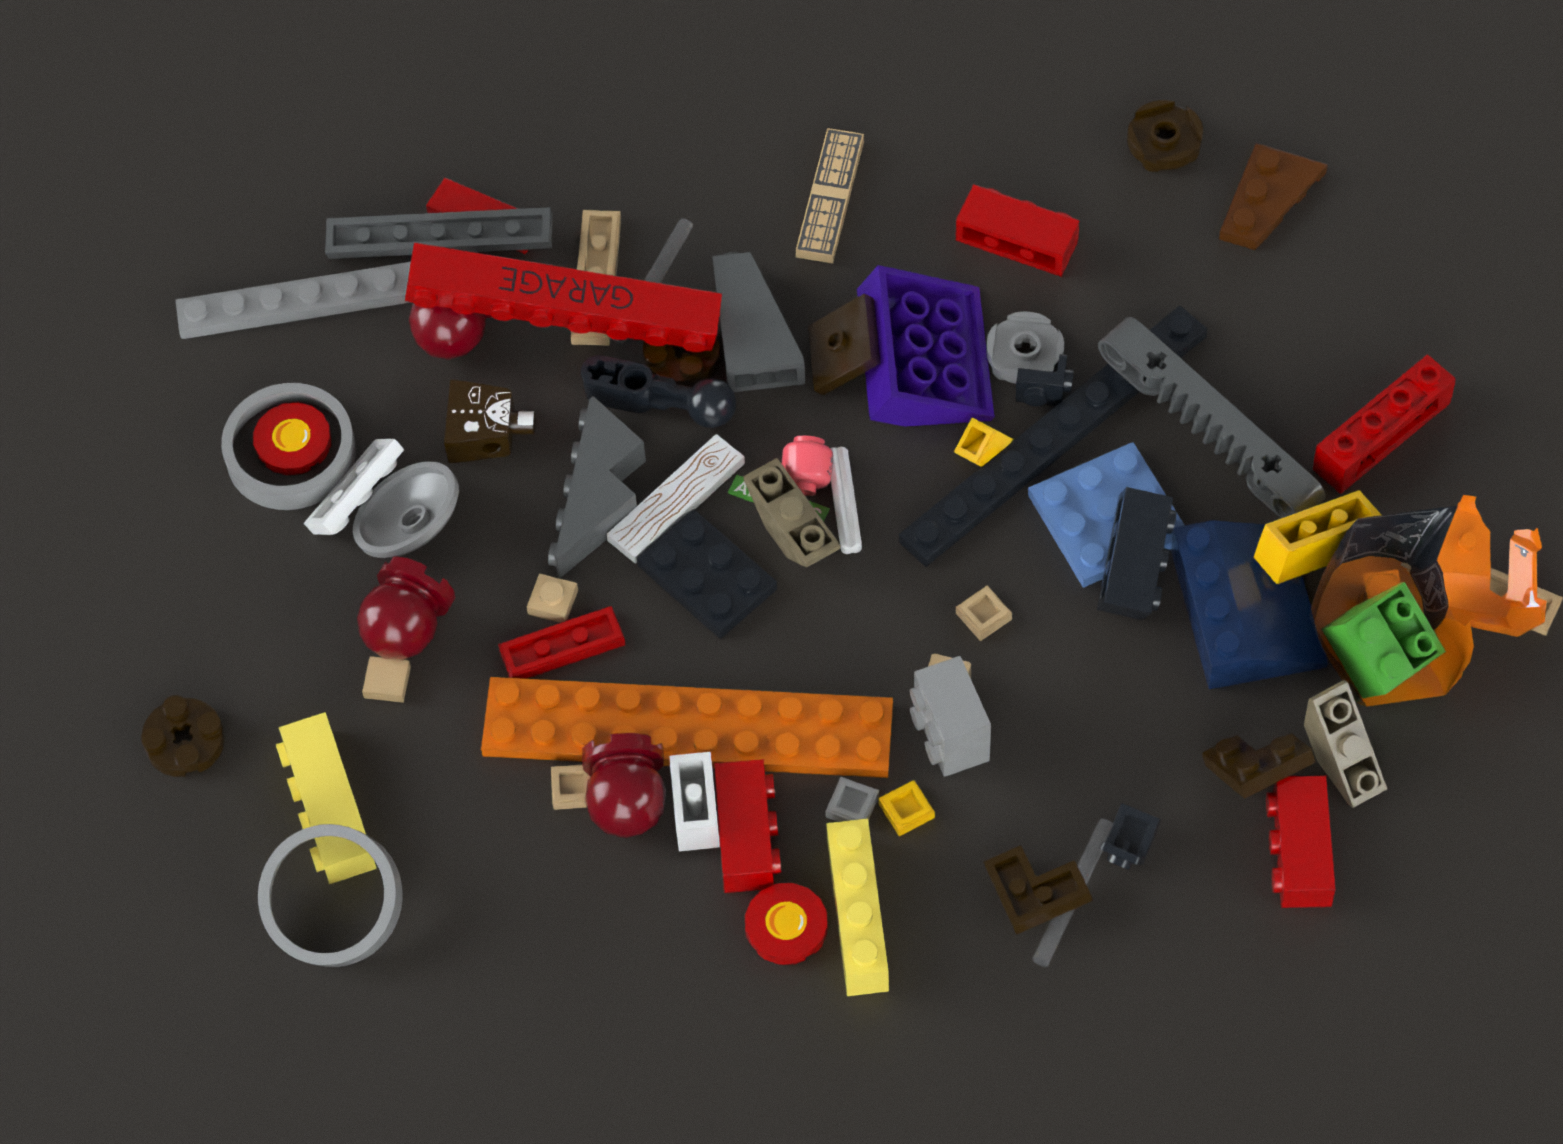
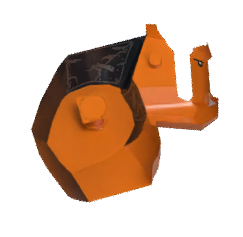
[1310,495,1546,707]

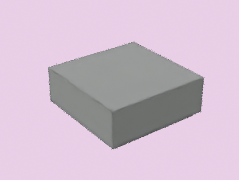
[825,777,879,822]

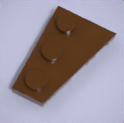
[1219,143,1328,250]

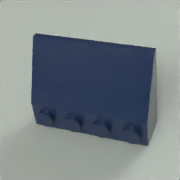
[1171,520,1328,689]

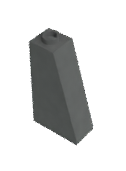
[712,252,806,392]

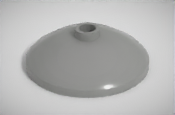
[353,462,459,558]

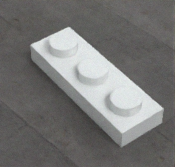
[304,439,404,535]

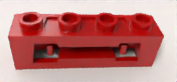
[1312,354,1456,494]

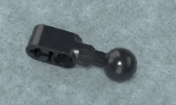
[581,355,736,428]

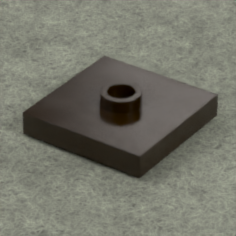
[808,293,880,395]

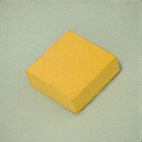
[879,780,935,836]

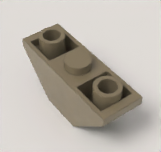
[743,458,840,568]
[1304,680,1387,808]

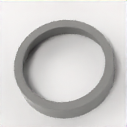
[221,383,356,510]
[258,824,403,967]

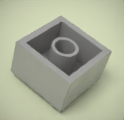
[910,656,991,777]

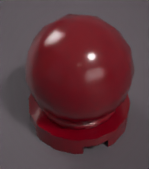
[409,304,491,360]
[357,556,456,660]
[582,733,666,838]

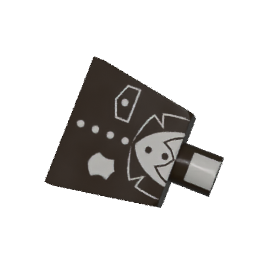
[444,380,536,463]

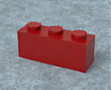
[956,184,1080,277]
[714,759,781,893]
[1266,776,1335,908]

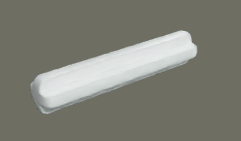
[830,446,862,554]

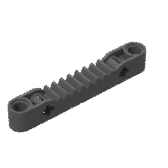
[1098,317,1326,518]

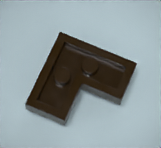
[1202,733,1315,799]
[983,845,1093,935]

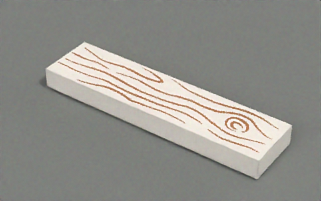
[607,434,745,564]

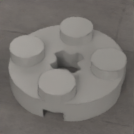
[986,311,1064,384]

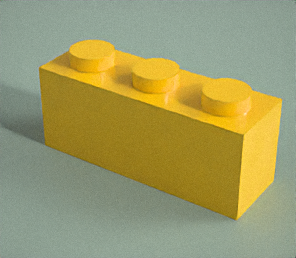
[1254,490,1381,584]

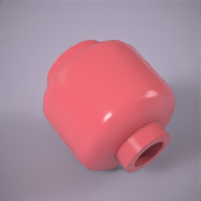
[781,435,833,496]

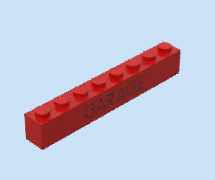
[405,242,722,352]

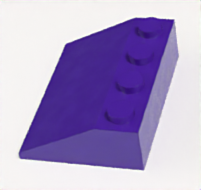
[857,265,994,427]

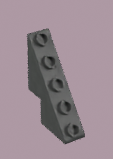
[548,396,646,578]

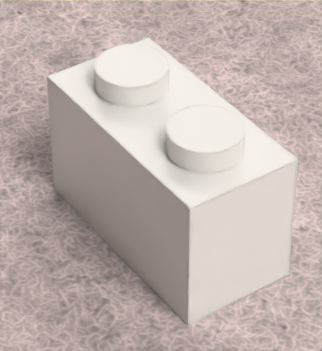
[669,752,720,851]

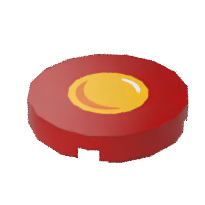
[253,402,331,475]
[745,883,828,965]

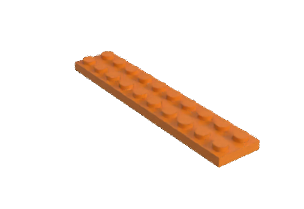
[481,677,893,778]

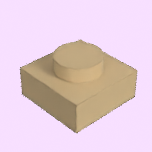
[527,574,578,623]

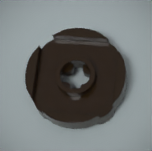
[1127,100,1203,172]
[643,336,720,387]
[141,695,224,777]

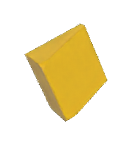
[954,418,1013,467]

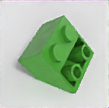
[1322,582,1446,698]

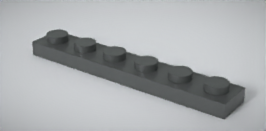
[325,207,553,259]

